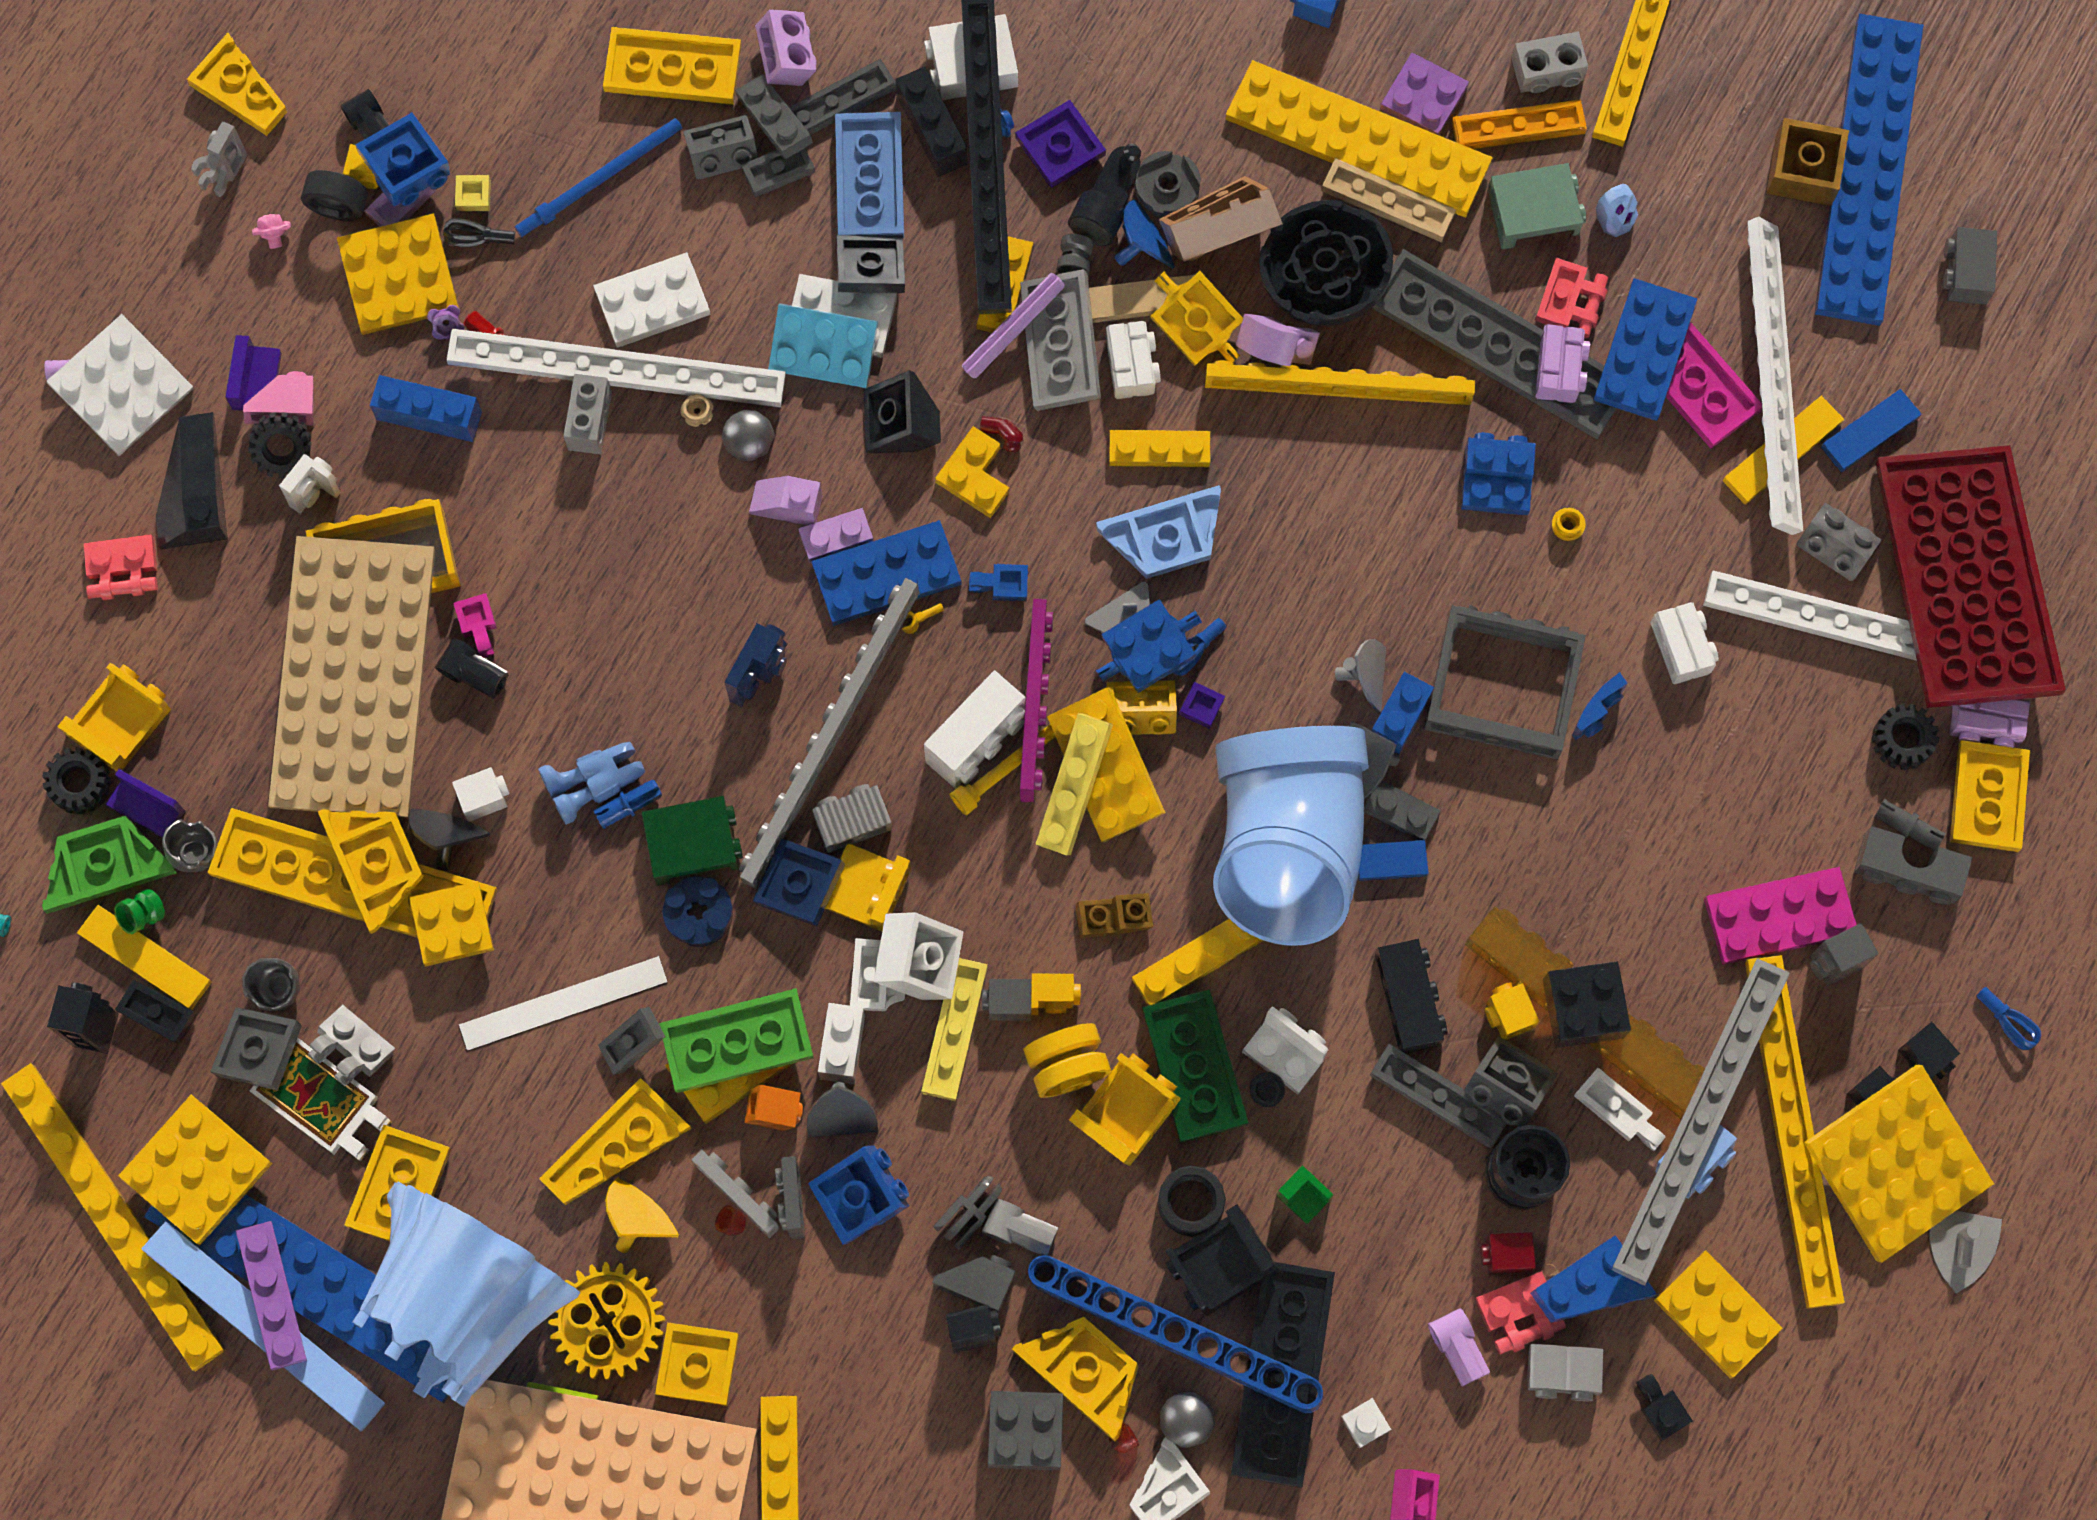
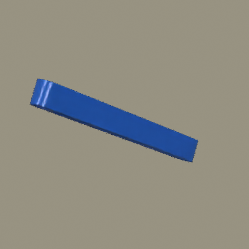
[1028,1255,1324,1413]

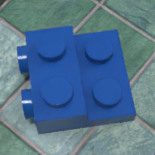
[356,113,450,207]
[1461,432,1536,515]
[808,1145,909,1245]

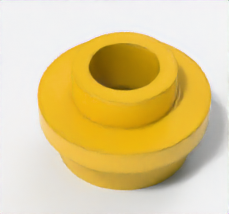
[1551,508,1586,541]

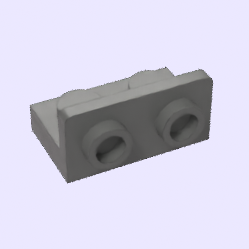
[683,115,759,179]

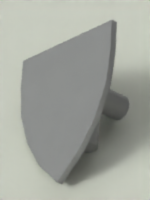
[1335,639,1386,713]
[1929,1211,2002,1293]

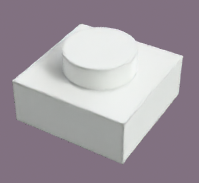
[1341,1398,1391,1449]

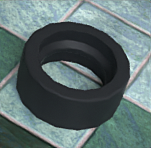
[300,170,368,221]
[1157,1166,1226,1236]

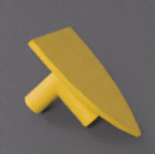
[605,1177,679,1253]

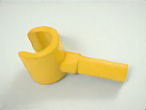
[902,603,944,634]

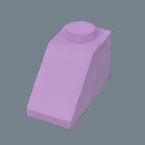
[749,476,822,525]

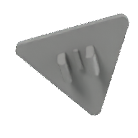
[1085,582,1150,633]

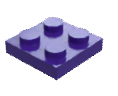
[1015,100,1106,188]

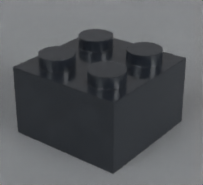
[1543,961,1631,1048]

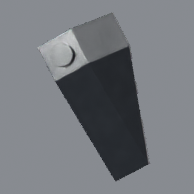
[156,412,228,550]

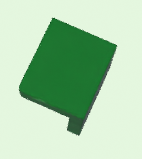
[1276,1165,1333,1224]

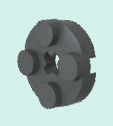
[1135,151,1201,218]

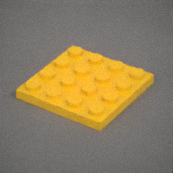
[1804,1065,1994,1263]

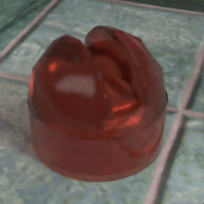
[715,1205,747,1236]
[1109,1421,1140,1453]

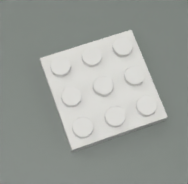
[47,314,194,456]

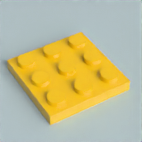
[337,213,459,335]
[118,1094,273,1246]

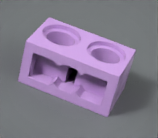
[755,9,816,86]

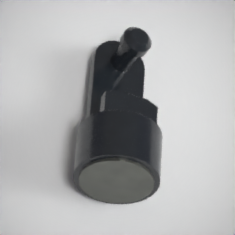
[1068,144,1141,246]

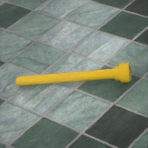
[949,724,1056,815]

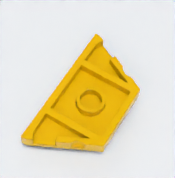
[318,809,423,934]
[1012,1317,1138,1441]

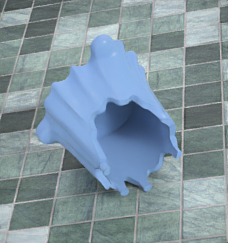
[352,1182,581,1407]

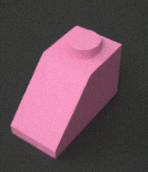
[243,371,314,425]

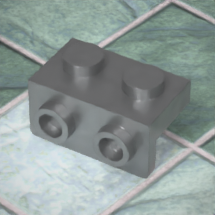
[1797,503,1882,581]

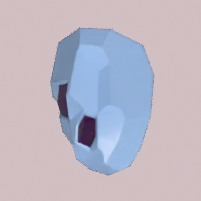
[1596,184,1638,237]

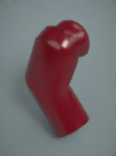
[980,416,1024,452]

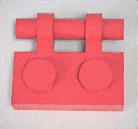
[1535,258,1608,338]
[84,535,158,601]
[1475,1271,1566,1354]

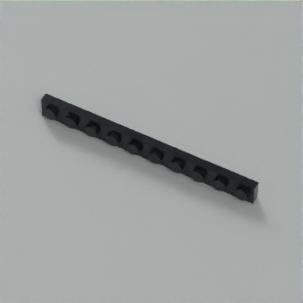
[961,0,1012,314]

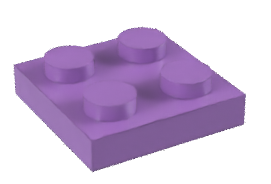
[1380,53,1469,135]

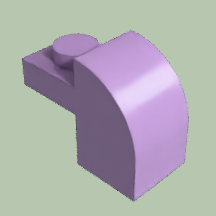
[1236,314,1320,366]

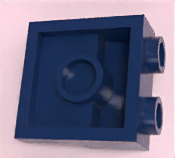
[724,623,788,707]

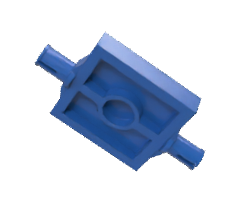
[1095,599,1202,693]

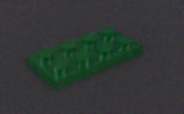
[1142,989,1249,1144]

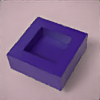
[1179,682,1225,729]

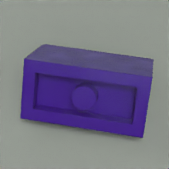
[225,335,282,411]
[106,769,186,838]

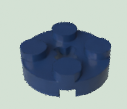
[662,876,733,947]

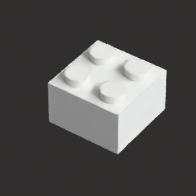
[873,912,964,1000]

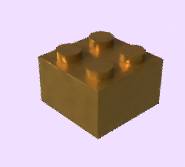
[1766,118,1849,206]

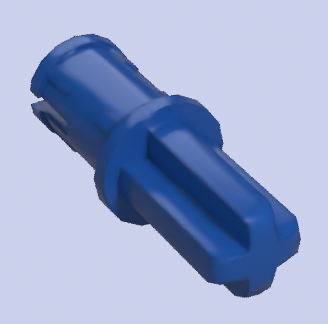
[593,780,662,829]

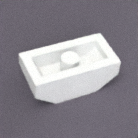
[850,938,905,1011]

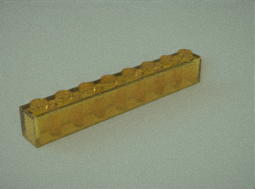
[1465,906,1705,1120]

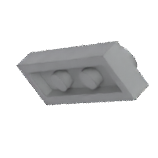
[692,1150,779,1239]

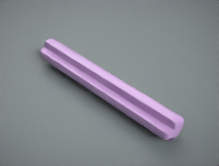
[962,273,1065,378]

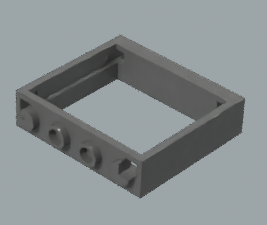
[1424,605,1586,760]

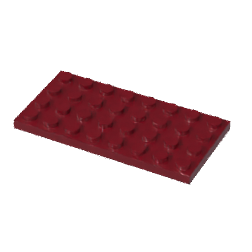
[1875,445,2066,708]

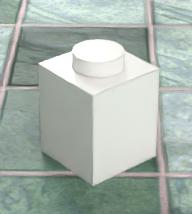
[452,767,510,822]

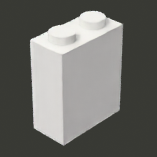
[924,14,1018,100]

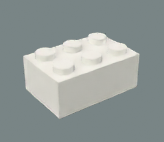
[924,670,1026,789]

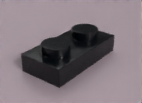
[115,979,196,1044]

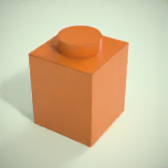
[744,1085,803,1131]

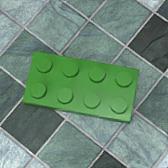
[659,988,814,1093]

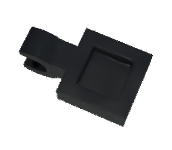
[1635,1374,1693,1441]

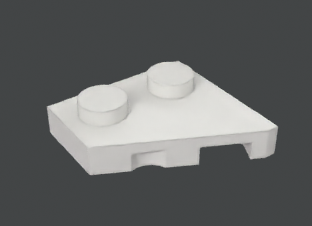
[1130,1437,1210,1520]

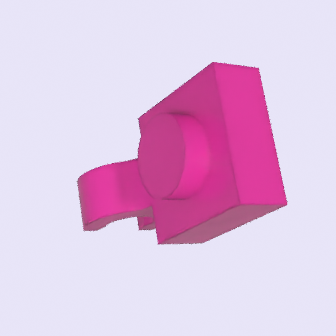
[453,593,497,658]

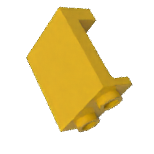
[57,662,171,772]
[1069,1053,1181,1166]

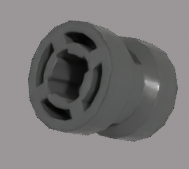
[1057,234,1094,275]

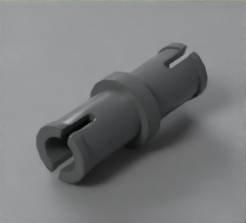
[1874,799,1946,852]

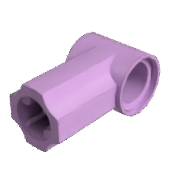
[1428,1308,1490,1386]

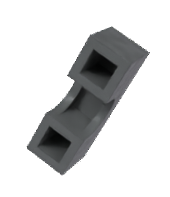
[1854,826,1973,905]

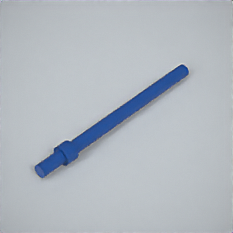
[514,118,682,238]

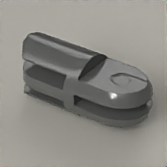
[933,1176,1002,1250]

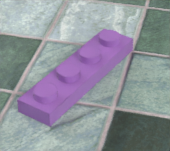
[236,1221,307,1371]

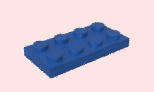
[1593,278,1697,421]
[812,520,962,626]

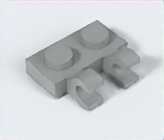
[191,121,248,197]
[308,1005,395,1086]

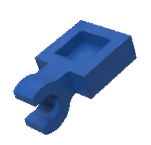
[969,564,1028,601]

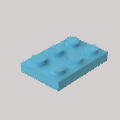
[768,304,879,388]

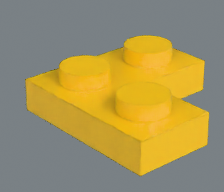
[935,426,1010,518]

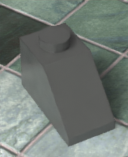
[932,1255,1015,1315]

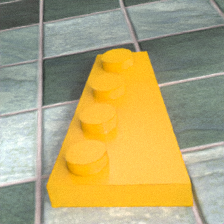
[539,1078,691,1205]

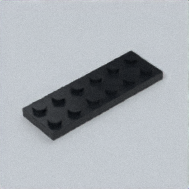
[1230,1262,1335,1488]

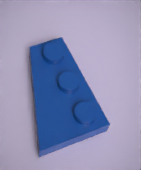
[1530,1235,1657,1323]

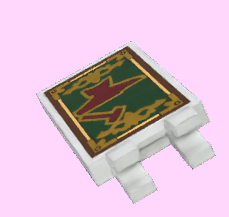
[250,1038,391,1161]

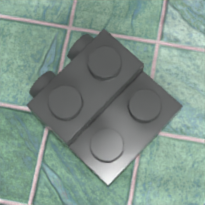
[1463,1036,1559,1127]

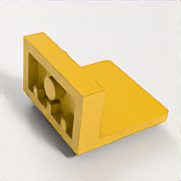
[825,844,911,932]

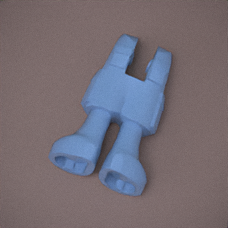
[538,742,646,825]

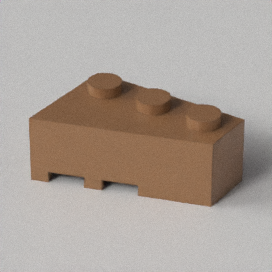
[1159,176,1282,261]

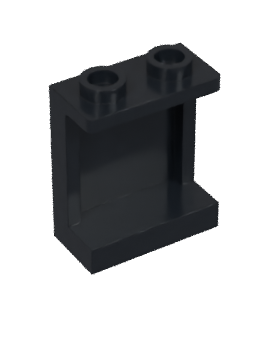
[1165,1204,1280,1316]

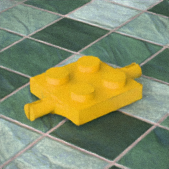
[1150,271,1243,366]

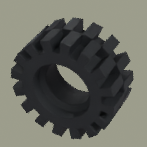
[248,412,312,478]
[1872,704,1939,770]
[42,747,111,814]

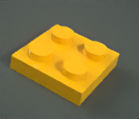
[409,881,494,967]
[655,1322,739,1406]

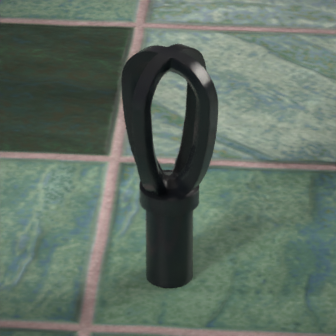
[443,218,516,247]

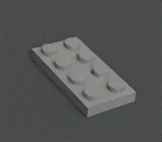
[1020,269,1101,411]

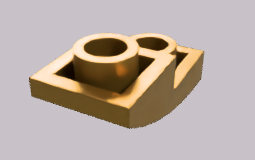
[1075,893,1153,938]

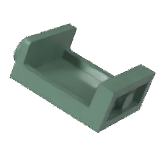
[1487,163,1586,249]

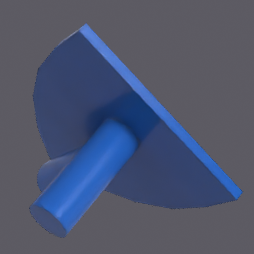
[1115,199,1175,269]

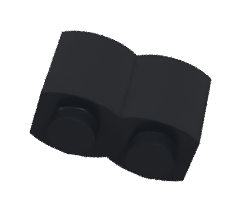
[946,1305,1001,1353]

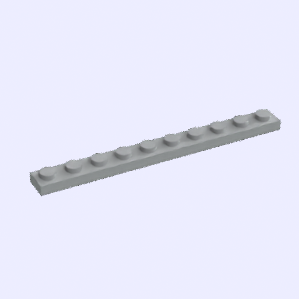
[739,578,920,889]
[1612,958,1790,1286]

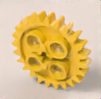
[548,1262,666,1381]

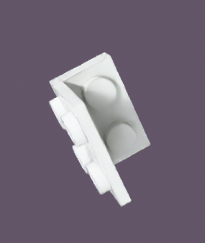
[1242,1006,1329,1095]

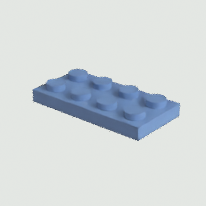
[835,112,904,238]

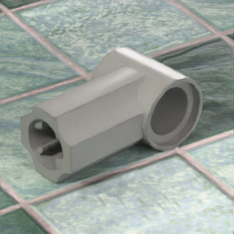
[982,1199,1058,1256]

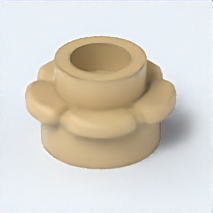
[680,394,713,427]

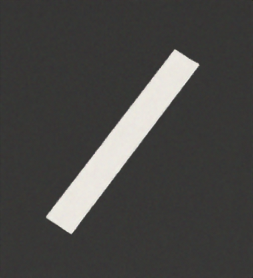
[459,956,667,1051]

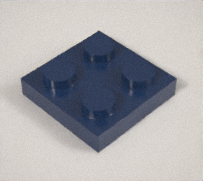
[753,838,845,927]

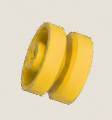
[1023,1023,1112,1098]

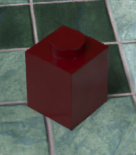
[1480,1232,1536,1274]

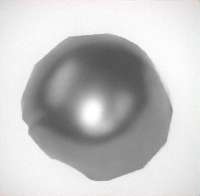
[722,410,775,461]
[162,819,218,872]
[242,958,300,1011]
[1160,1392,1215,1448]

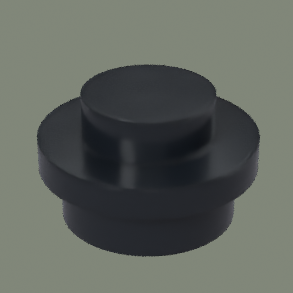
[1250,1072,1285,1107]

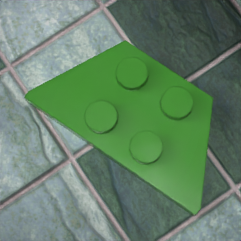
[42,816,177,914]

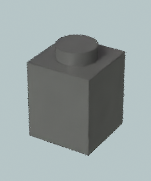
[982,979,1031,1021]

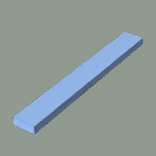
[141,1221,385,1432]

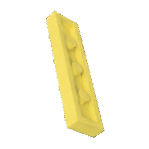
[1036,713,1113,856]
[921,958,988,1102]

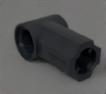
[340,89,389,139]
[435,638,509,699]

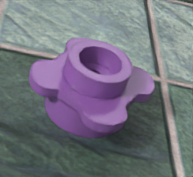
[427,305,465,340]

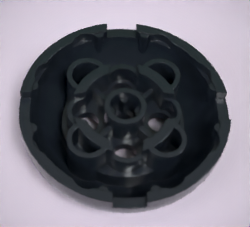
[1259,200,1393,326]

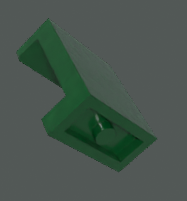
[642,796,743,886]

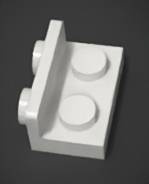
[279,454,341,514]

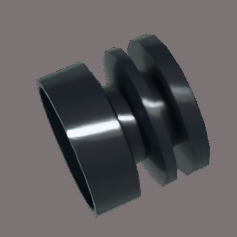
[1484,1125,1570,1211]

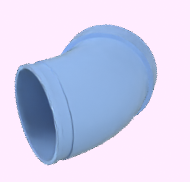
[1213,726,1369,946]

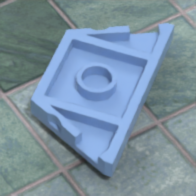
[1096,485,1221,579]

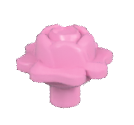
[252,214,291,249]

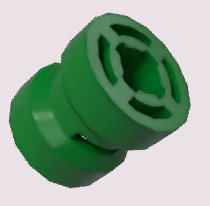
[114,889,165,935]

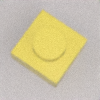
[455,175,491,211]

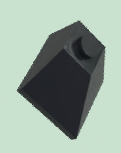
[864,370,941,454]

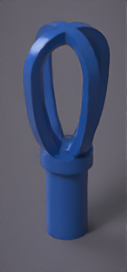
[1172,618,1227,676]
[1976,987,2041,1050]

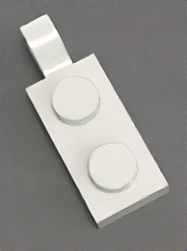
[1574,1068,1666,1151]

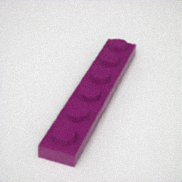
[1020,599,1053,802]

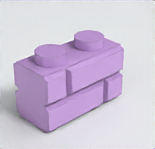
[1535,324,1590,403]
[1949,699,2030,748]

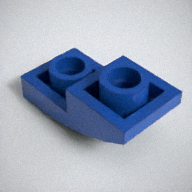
[1572,672,1628,740]

